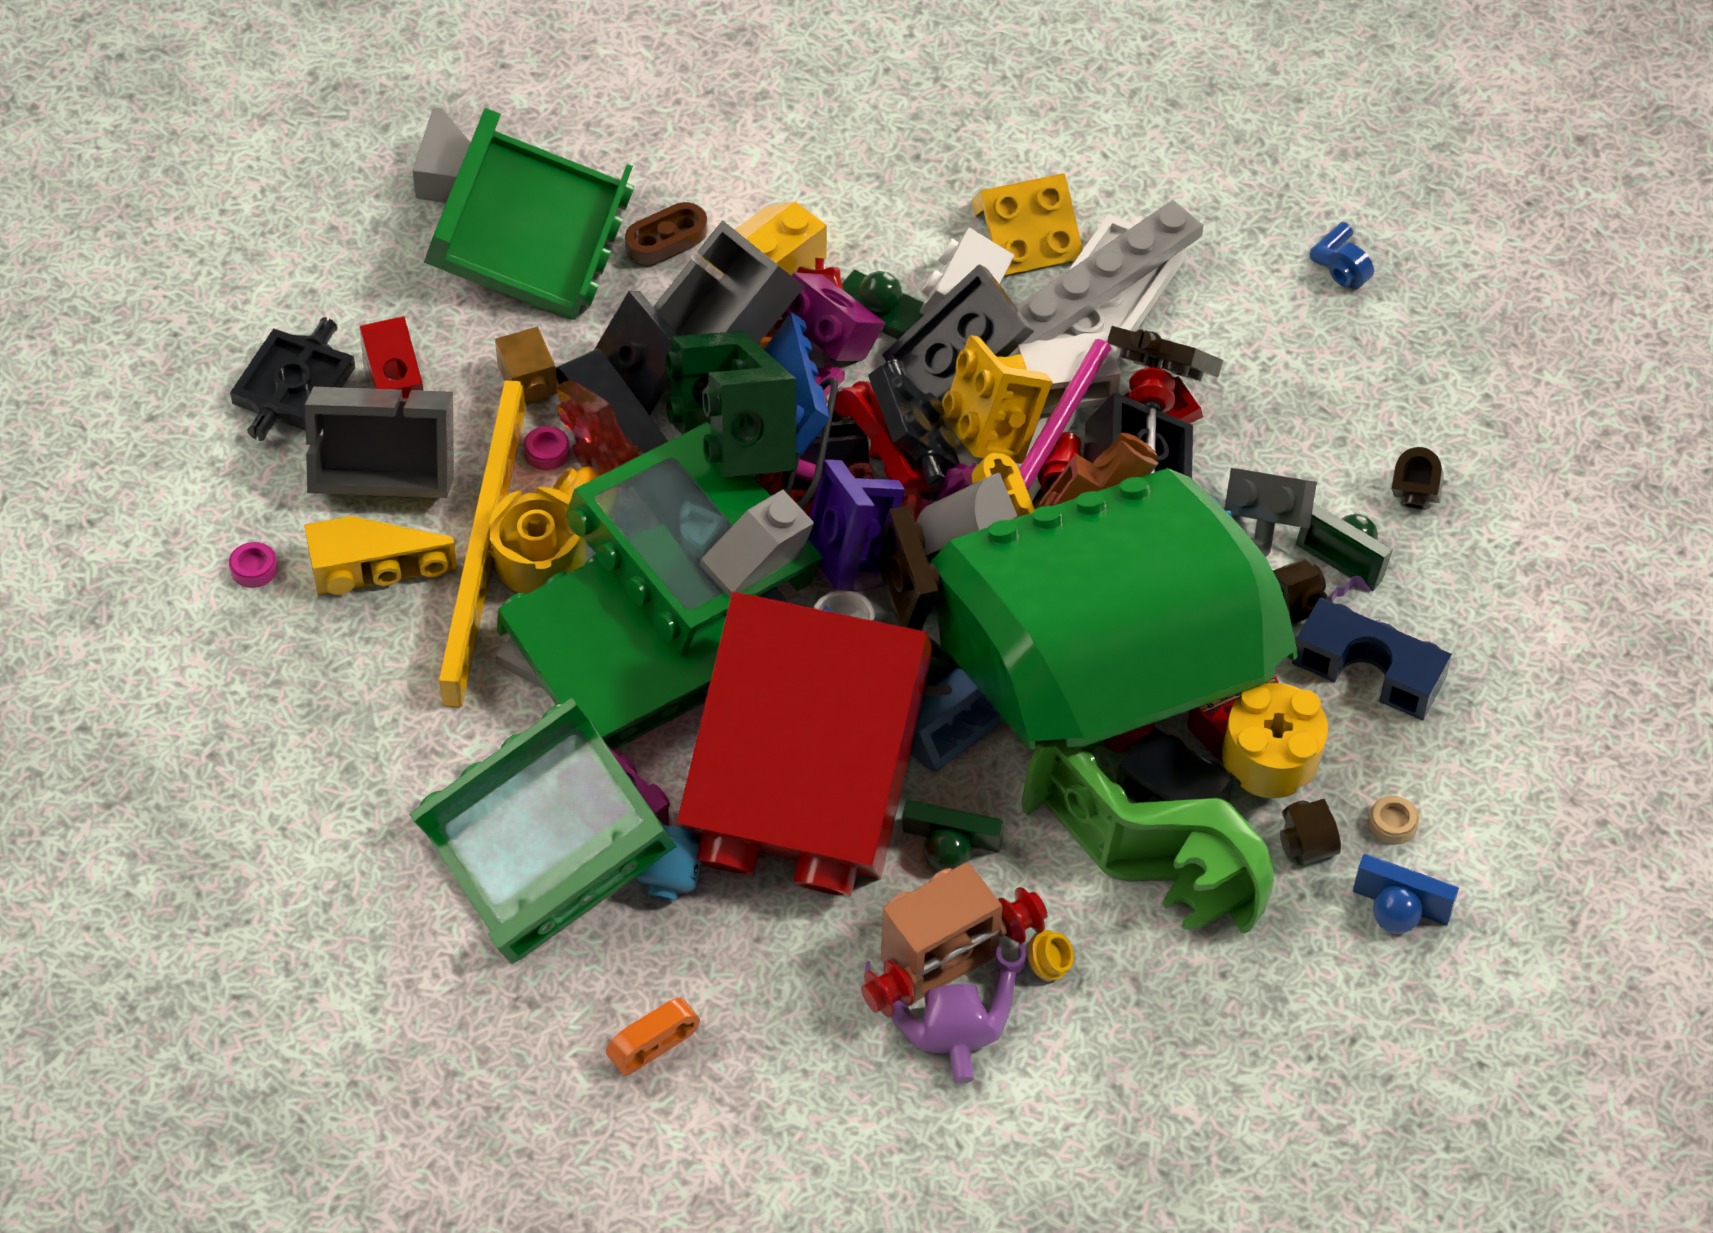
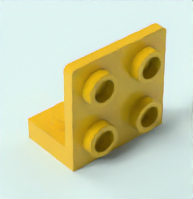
[971,173,1083,276]
[942,335,1053,464]

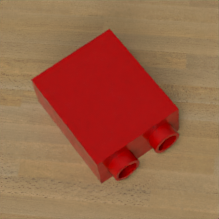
[676,591,934,897]

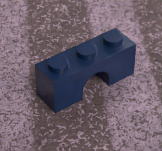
[1292,597,1452,721]

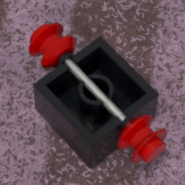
[1084,367,1193,478]

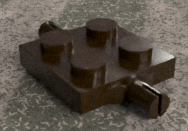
[1107,326,1223,382]

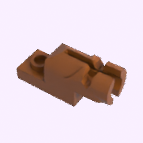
[1035,433,1159,509]

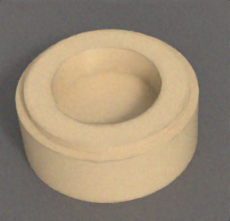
[1368,796,1419,845]

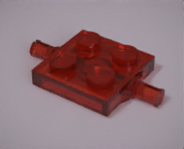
[555,379,643,492]

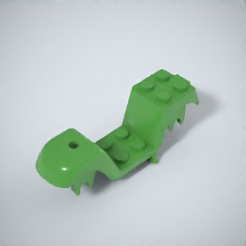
[1000,716,1274,934]

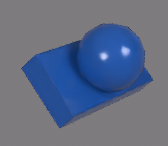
[1353,854,1459,934]

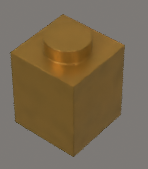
[495,326,558,402]

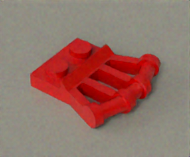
[834,381,939,494]

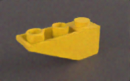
[304,516,457,595]

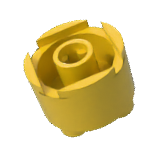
[489,487,588,594]
[1222,683,1328,798]

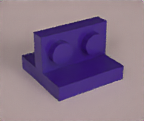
[808,460,905,590]

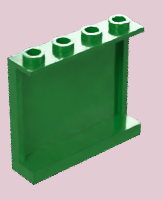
[424,108,635,320]
[497,526,726,758]

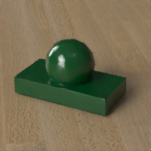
[842,269,924,340]
[1295,503,1393,591]
[902,800,1003,872]

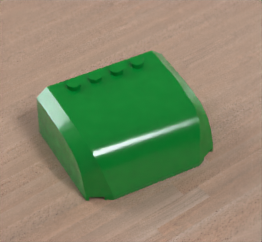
[930,468,1297,749]

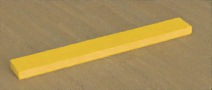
[439,380,526,708]

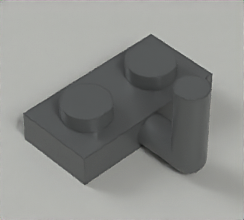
[1224,468,1317,557]

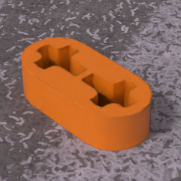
[605,997,700,1075]

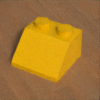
[702,201,827,276]

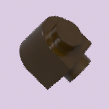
[1391,447,1444,510]
[1273,559,1327,624]
[1280,798,1341,866]

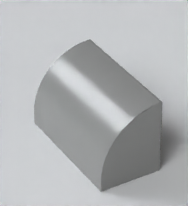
[917,473,1018,556]

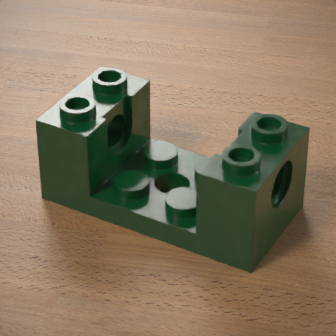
[665,330,797,478]

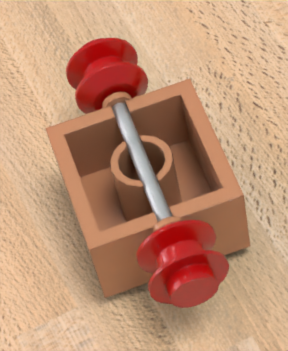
[861,861,1048,1017]

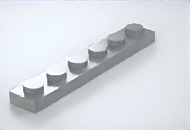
[1009,200,1204,356]

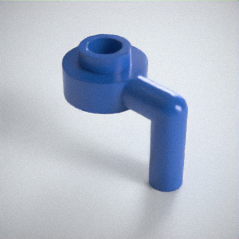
[1309,222,1374,289]

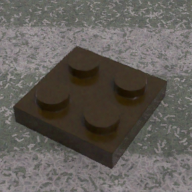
[873,506,940,631]

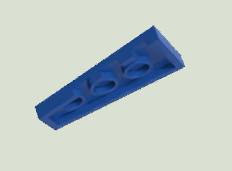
[764,312,830,456]

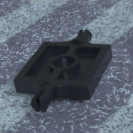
[230,317,356,441]
[868,360,960,488]

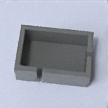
[653,220,805,385]
[305,387,454,498]

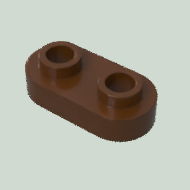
[625,202,708,265]

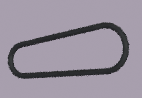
[784,377,838,509]

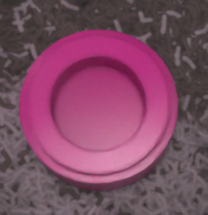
[523,426,570,470]
[229,542,278,588]

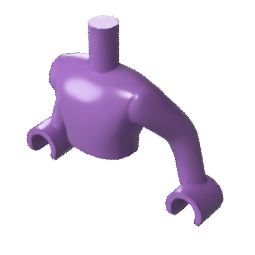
[865,943,1026,1084]

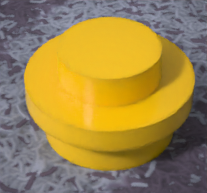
[1027,930,1074,981]

